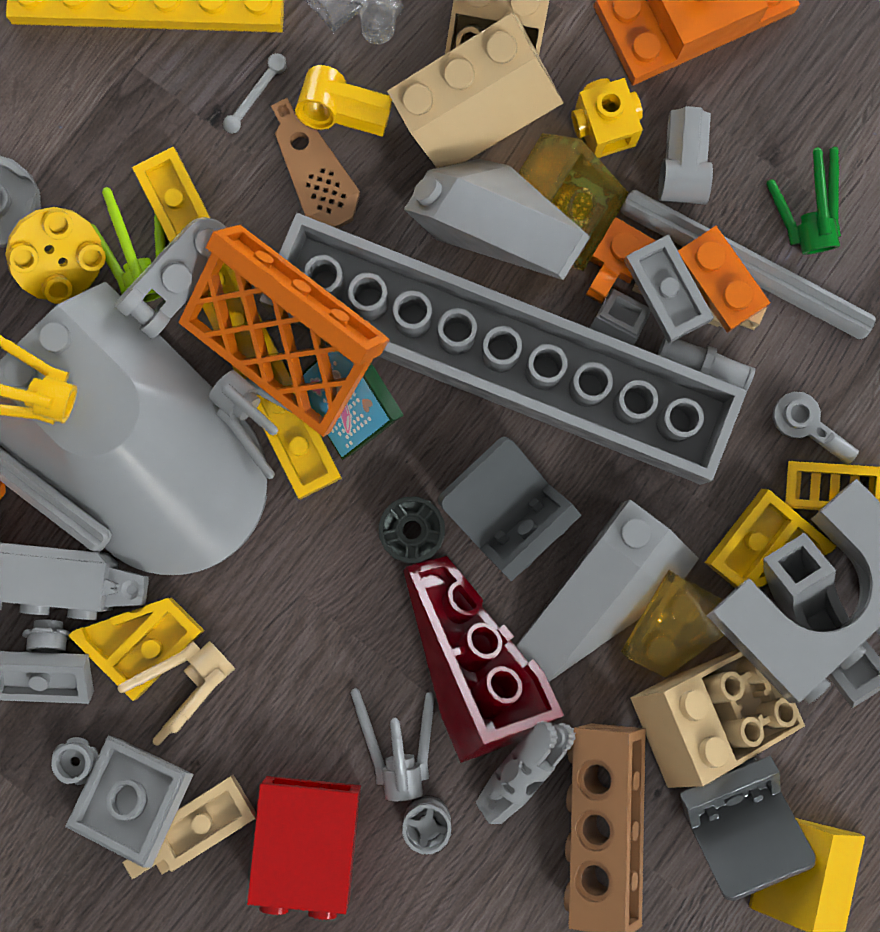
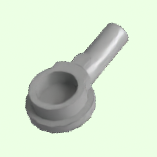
[773,392,859,465]

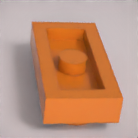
[678,226,771,333]

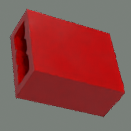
[247,776,361,920]

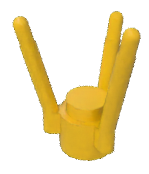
[0,335,77,425]

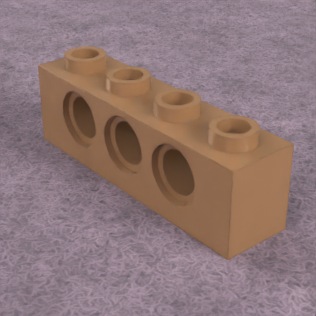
[564,723,646,932]

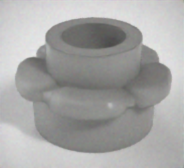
[22,620,71,653]
[51,737,99,785]

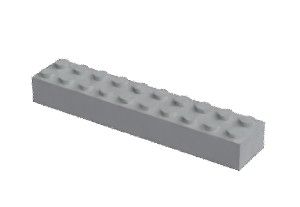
[259,212,747,485]

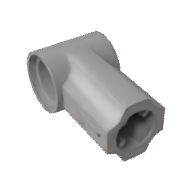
[658,106,713,205]

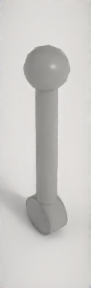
[223,53,287,134]

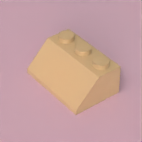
[387,13,564,168]

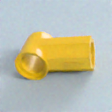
[295,65,392,137]

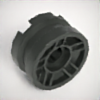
[379,496,445,563]

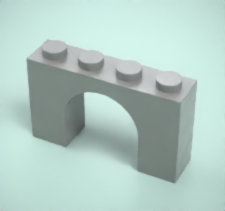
[706,479,880,704]

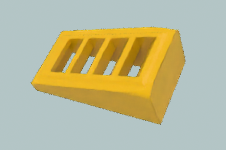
[785,461,880,511]

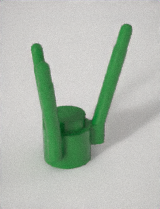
[767,146,841,255]

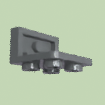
[438,437,581,582]
[680,755,815,901]

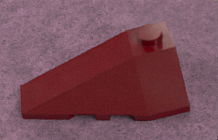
[403,556,564,763]

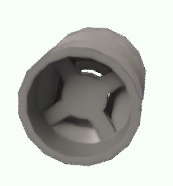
[402,796,451,854]

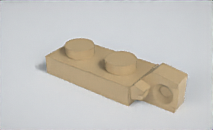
[122,774,257,879]

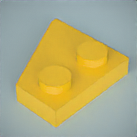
[704,489,836,588]
[68,597,205,701]

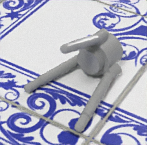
[209,370,292,479]
[351,688,434,801]

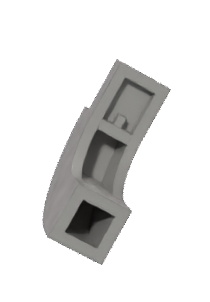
[763,533,880,708]

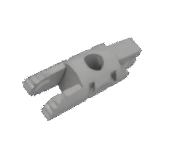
[476,721,576,824]

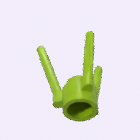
[91,187,166,302]

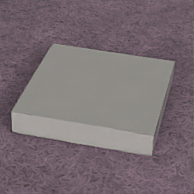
[65,735,194,868]

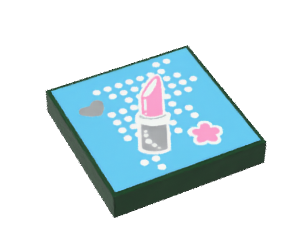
[303,351,404,460]

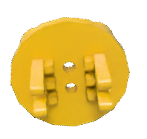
[5,207,106,304]

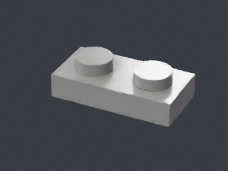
[624,234,714,344]
[0,651,94,704]

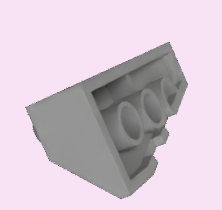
[404,159,590,280]
[516,500,699,682]

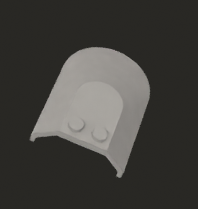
[0,281,267,575]

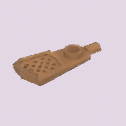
[271,98,360,229]

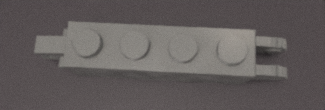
[0,542,149,620]

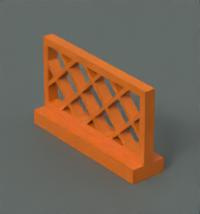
[178,225,390,437]

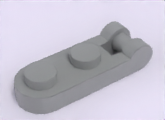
[114,217,226,339]

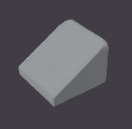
[590,288,651,346]

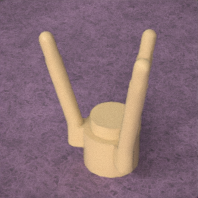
[118,641,235,746]

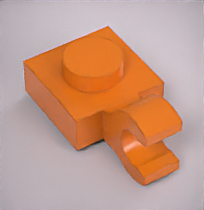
[586,217,656,304]

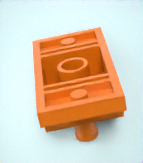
[594,0,800,86]

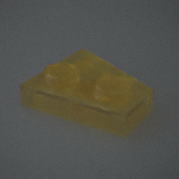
[621,570,724,678]

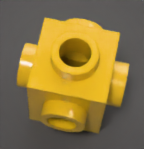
[571,78,643,160]

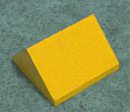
[749,818,865,932]

